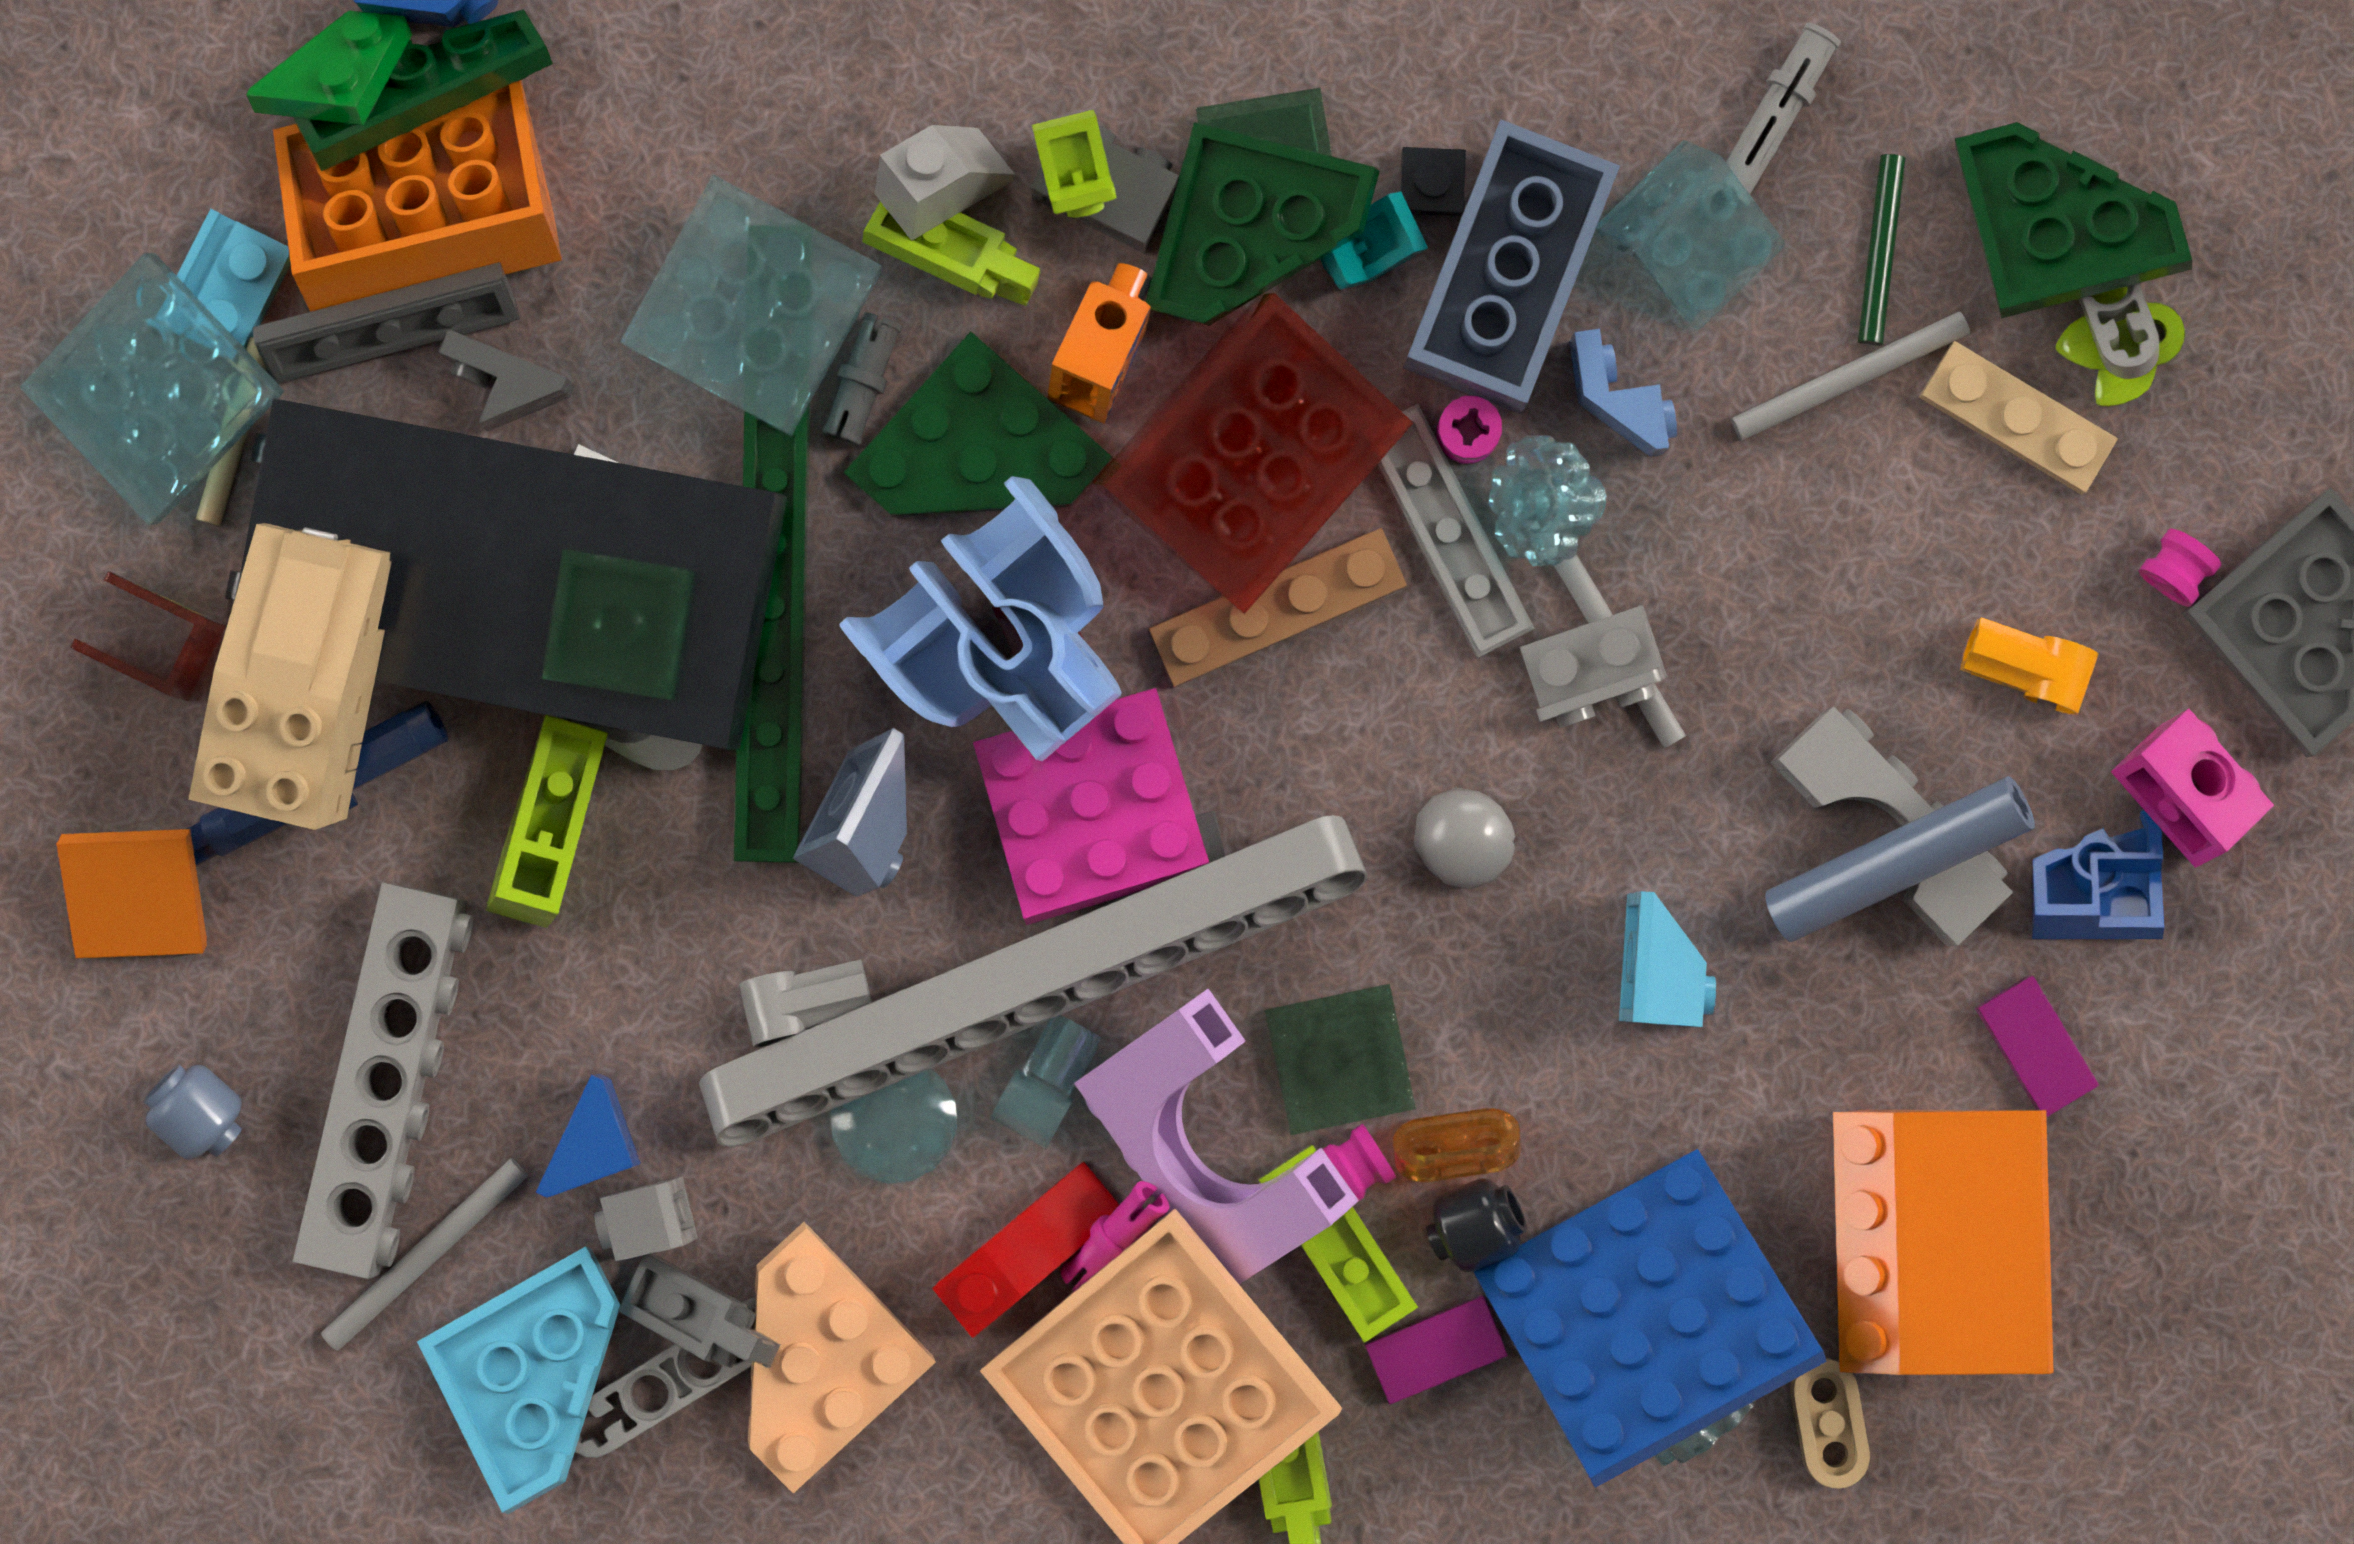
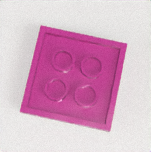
[973,688,1209,925]

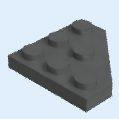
[2181,487,2354,758]

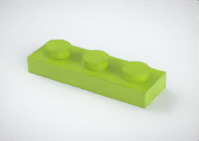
[1258,1144,1418,1343]

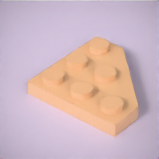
[748,1222,936,1493]

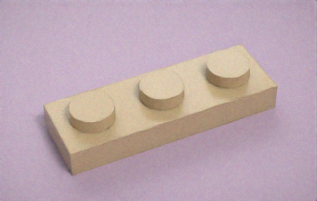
[1919,341,2118,495]

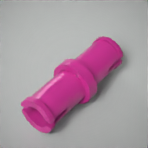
[1061,1181,1169,1291]

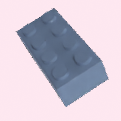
[1403,119,1620,414]

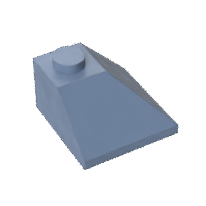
[793,728,907,897]

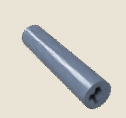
[1765,776,2035,942]

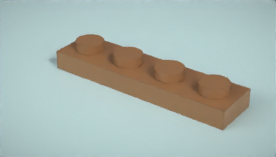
[1149,527,1407,688]

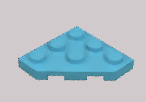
[417,1246,620,1514]

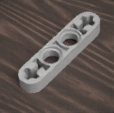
[575,1297,756,1458]

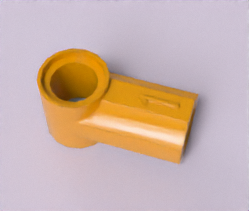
[1960,617,2099,715]

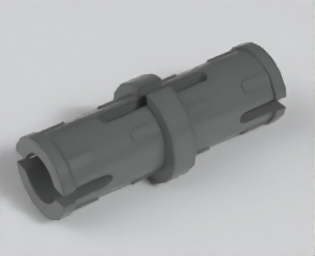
[822,312,902,446]

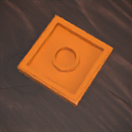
[56,829,207,958]

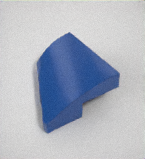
[2032,810,2165,939]

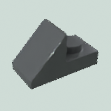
[438,329,575,432]

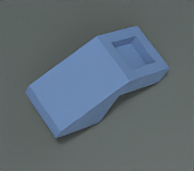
[1569,329,1677,457]

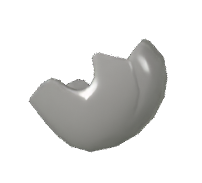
[1414,787,1516,890]

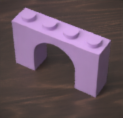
[1074,989,1359,1284]

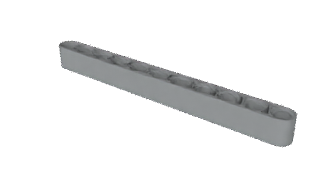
[699,815,1368,1147]

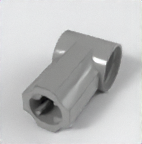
[739,959,872,1048]

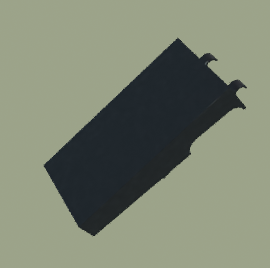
[225,398,787,750]

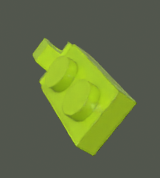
[862,201,1040,306]
[1259,1431,1332,1544]

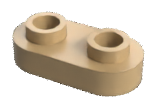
[1790,1358,1870,1489]

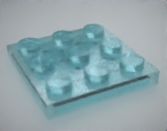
[620,174,883,437]
[20,253,285,525]

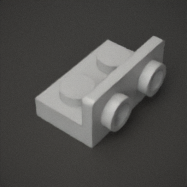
[1519,605,1667,728]

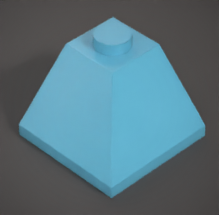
[1619,891,1716,1027]

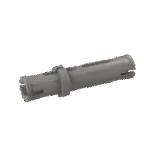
[1710,23,1841,208]

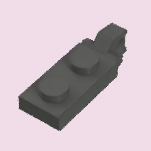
[618,1254,781,1368]

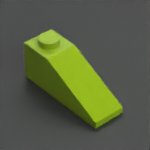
[485,715,608,928]

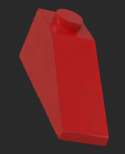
[932,1161,1120,1338]

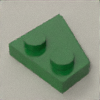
[246,10,412,125]

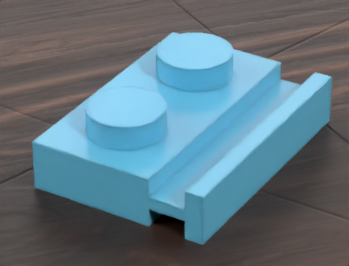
[154,209,291,364]

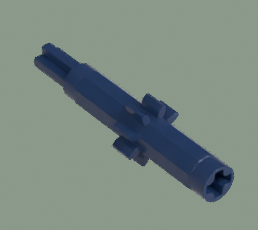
[186,701,448,866]

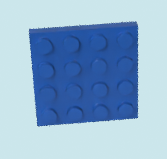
[1474,1149,1827,1488]

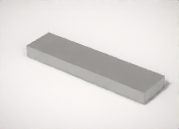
[1361,404,1535,659]

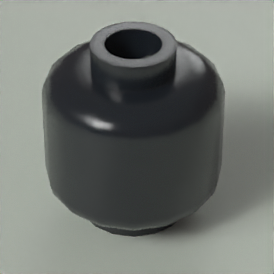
[1426,1178,1527,1272]

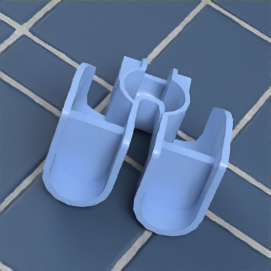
[839,476,1122,761]

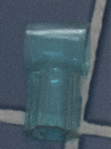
[990,1015,1102,1149]

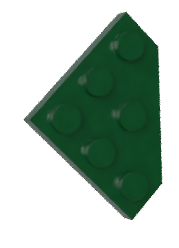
[1145,122,1380,326]
[1955,122,2192,319]
[844,331,1113,517]

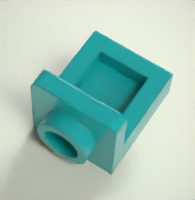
[1320,191,1428,289]

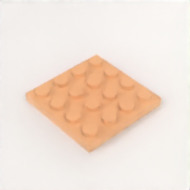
[980,1209,1342,1544]

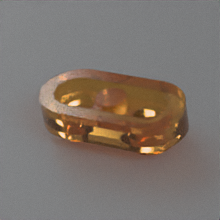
[1393,1108,1522,1182]

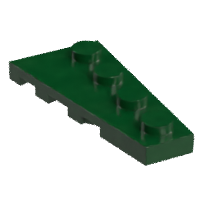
[292,9,553,171]

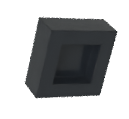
[1400,147,1466,216]

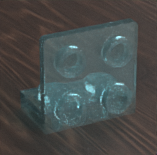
[1596,140,1785,330]

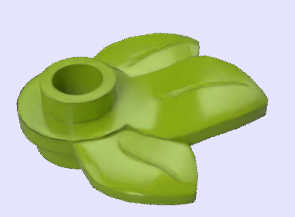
[2055,286,2185,407]

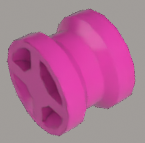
[1436,396,1502,464]
[2138,528,2222,607]
[1322,1123,1396,1201]

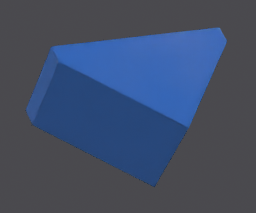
[536,1074,641,1198]

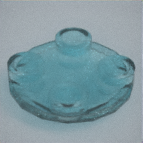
[830,1068,957,1184]

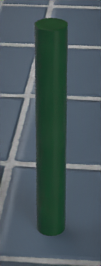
[1858,154,1906,346]

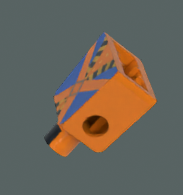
[1047,263,1152,424]

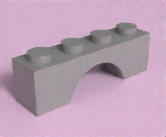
[1770,706,2013,946]

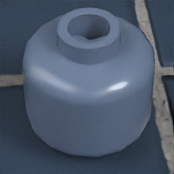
[143,1064,242,1160]

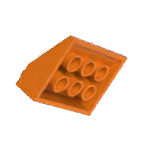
[273,80,562,312]
[1833,1110,2054,1375]

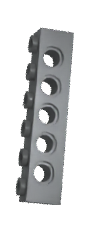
[292,883,473,1279]

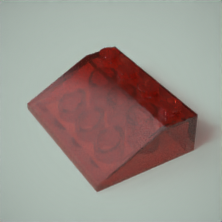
[1092,293,1413,614]

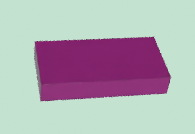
[1975,975,2100,1117]
[1364,1295,1508,1405]

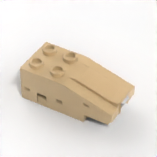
[188,523,391,830]

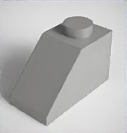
[874,125,1015,241]
[594,1176,698,1261]

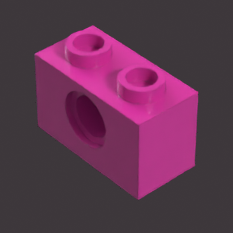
[2111,708,2274,868]

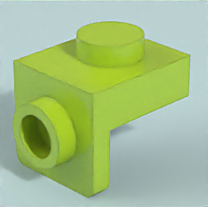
[1031,109,1117,218]

